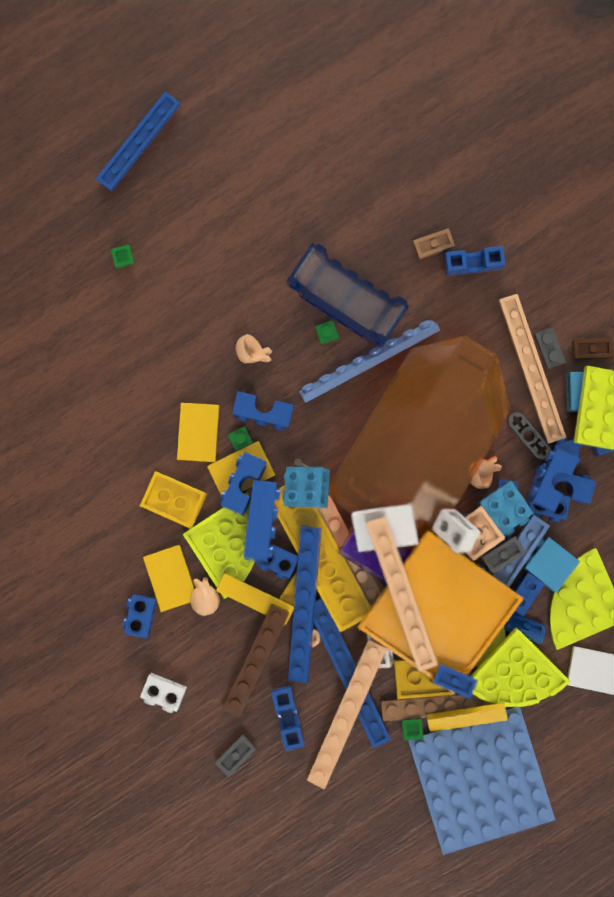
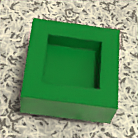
[111,245,135,269]
[315,320,339,345]
[228,426,253,452]
[402,718,424,740]

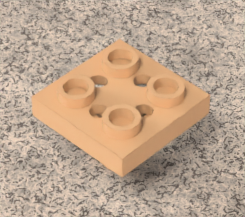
[465,506,505,562]

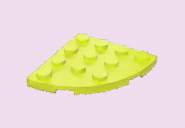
[183,492,255,599]
[549,548,614,650]
[471,628,571,707]

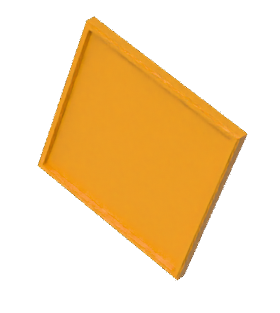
[358,530,524,694]

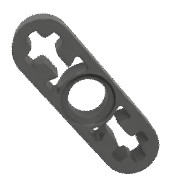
[507,412,550,460]

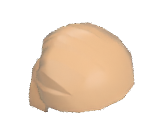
[235,334,272,363]
[467,456,502,489]
[190,577,220,616]

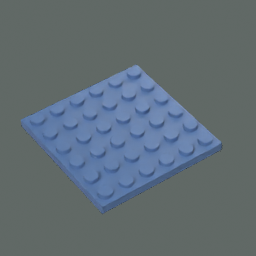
[408,707,555,855]

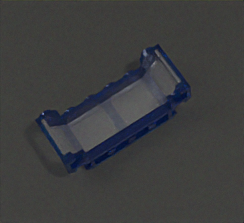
[286,243,409,348]

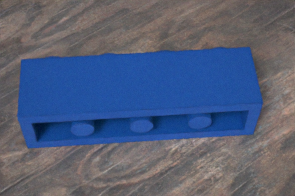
[244,480,281,563]

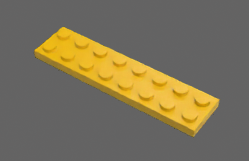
[275,485,371,632]

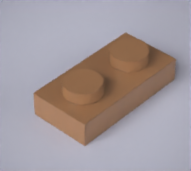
[413,228,455,260]

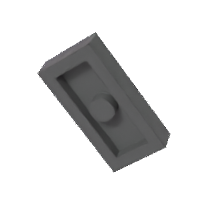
[534,327,566,370]
[481,537,526,574]
[215,734,257,777]

